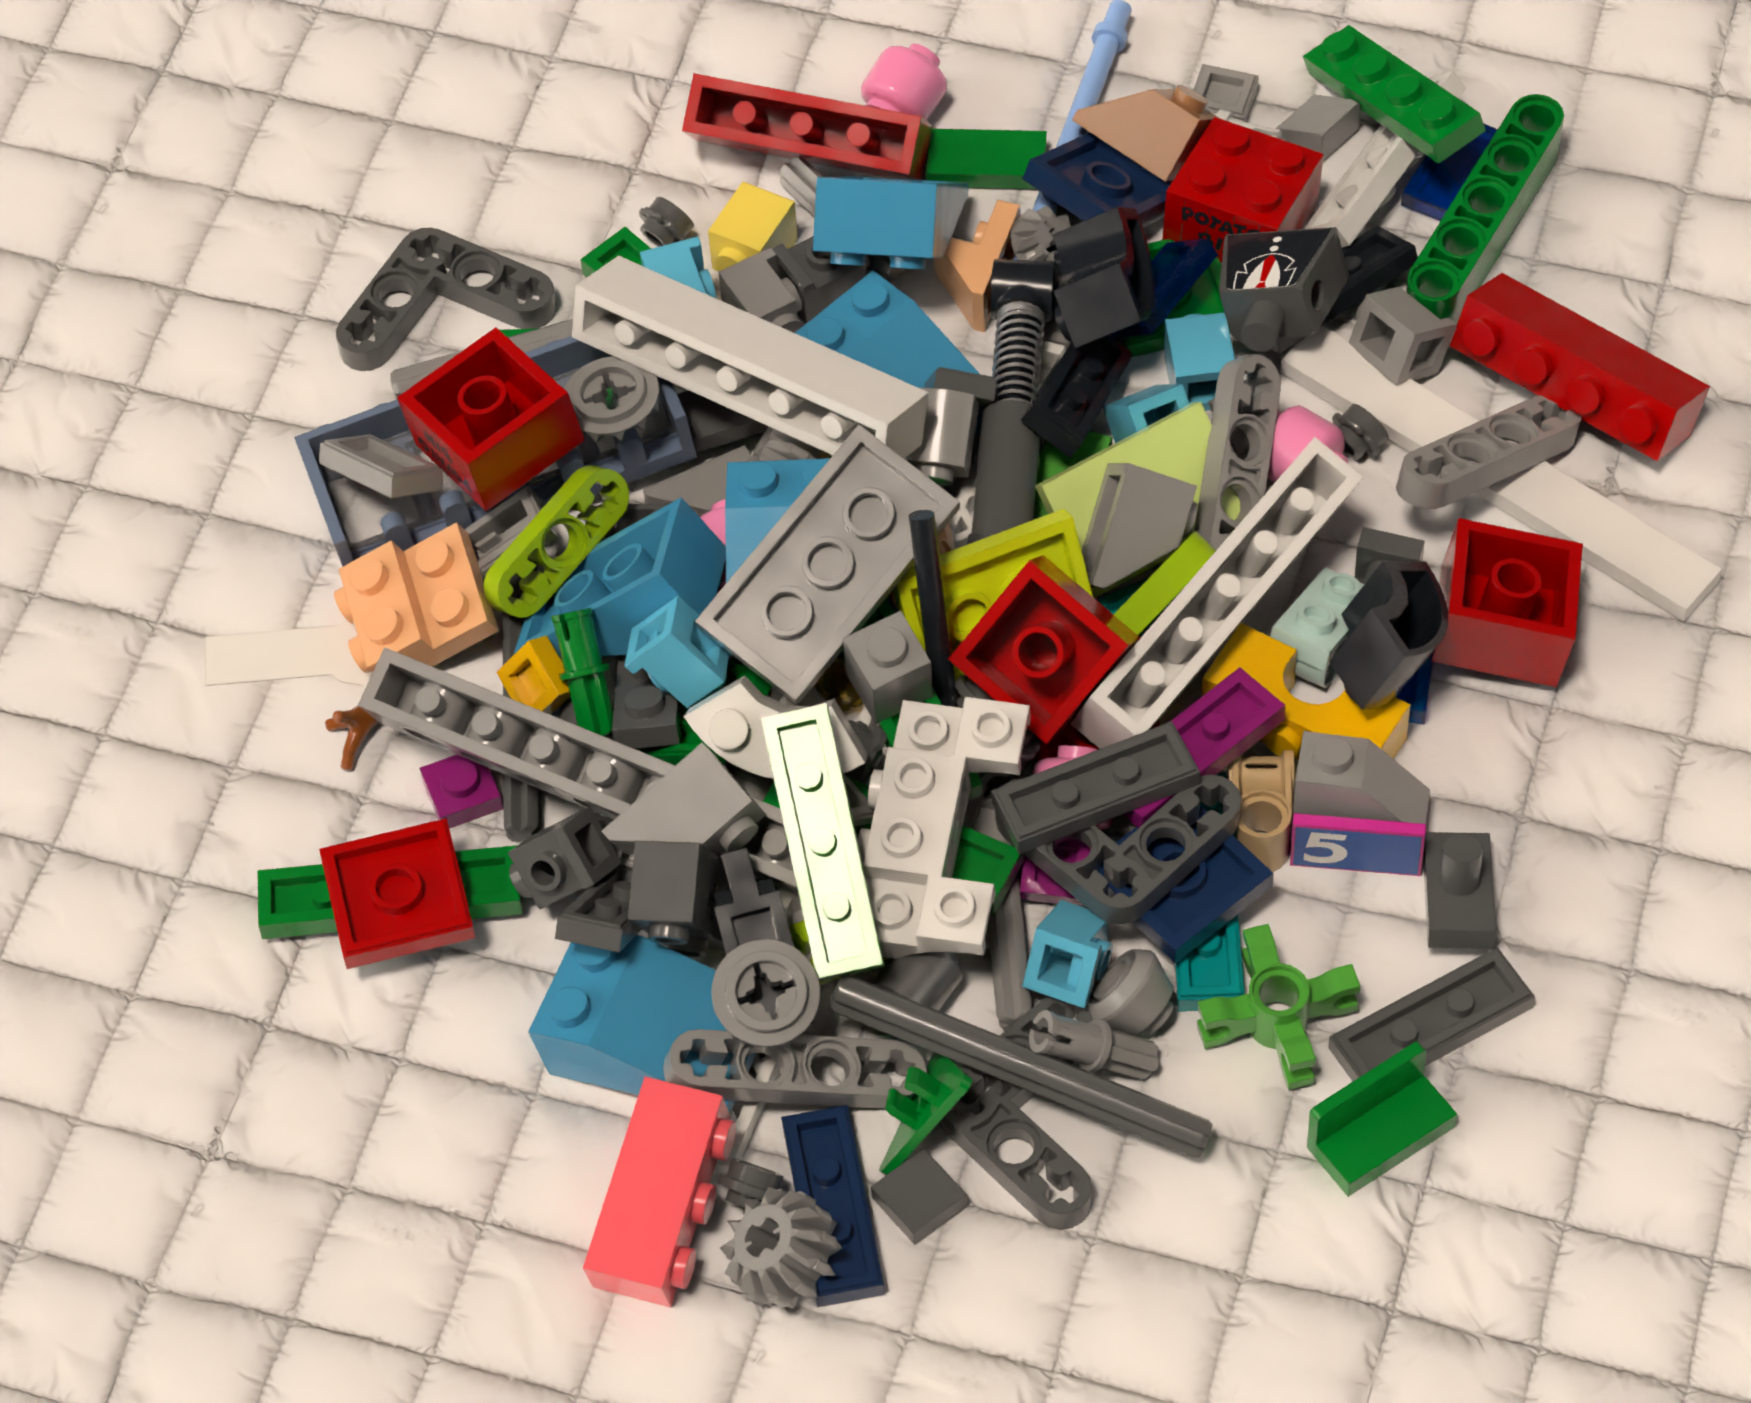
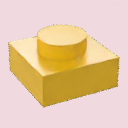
[496,635,571,715]

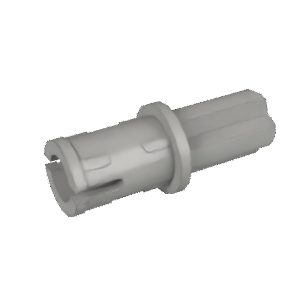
[1029,1010,1160,1079]

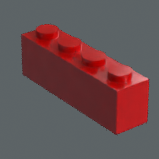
[682,73,933,180]
[1449,273,1710,462]

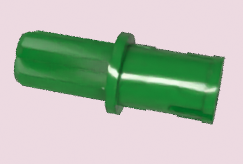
[551,607,613,736]

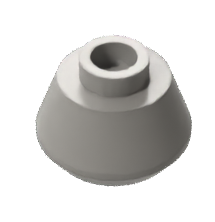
[1088,949,1174,1036]

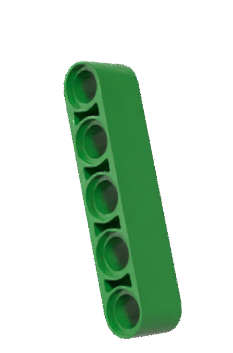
[1406,94,1564,324]

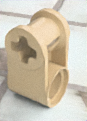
[1227,750,1294,872]

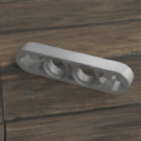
[1194,354,1281,550]
[1396,395,1582,509]
[663,1029,927,1109]

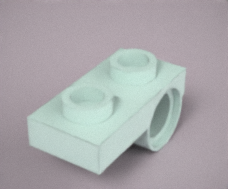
[1270,567,1364,688]

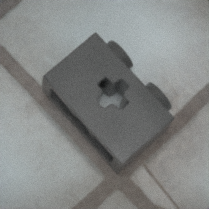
[628,840,729,957]

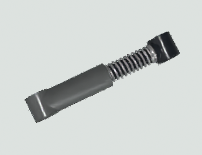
[967,259,1056,545]

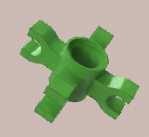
[1197,924,1361,1090]

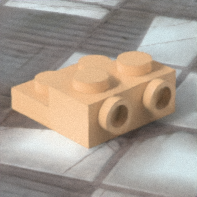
[334,522,499,673]

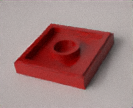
[319,818,476,969]

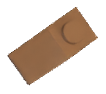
[1072,85,1219,182]

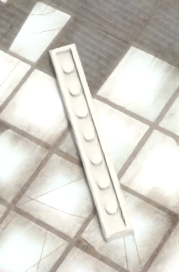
[1280,326,1722,622]

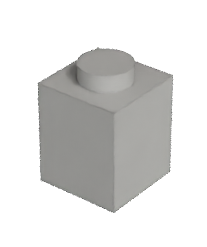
[843,611,933,724]

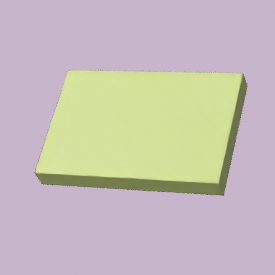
[1035,402,1240,598]

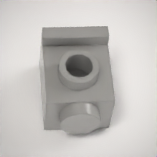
[718,247,803,333]
[1348,287,1457,385]

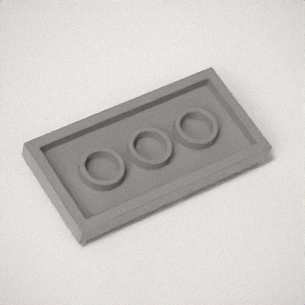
[695,424,960,706]

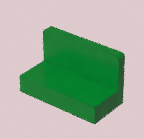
[1307,1041,1458,1197]

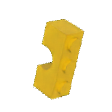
[1202,623,1410,760]

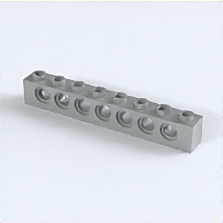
[357,647,799,896]

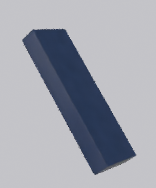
[781,1105,885,1308]

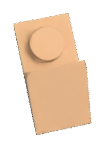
[934,200,1021,332]

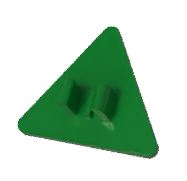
[879,1053,973,1175]

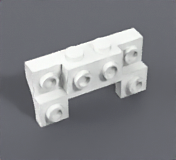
[857,697,1031,959]

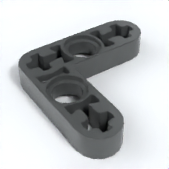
[336,227,557,371]
[995,774,1241,925]
[939,996,1093,1230]

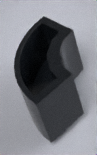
[1053,207,1155,348]
[1329,561,1448,710]

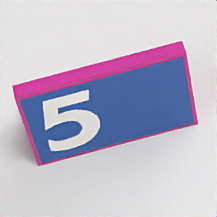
[1290,813,1426,876]

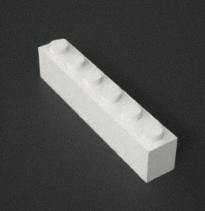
[572,256,929,459]
[1071,437,1363,749]

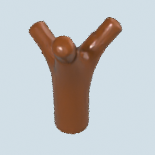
[325,706,378,771]

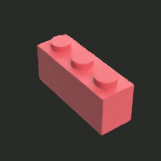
[583,1076,736,1308]

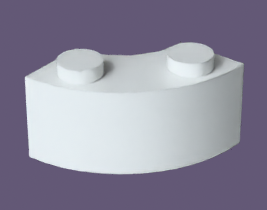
[684,675,868,779]

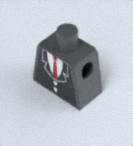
[1219,227,1349,352]

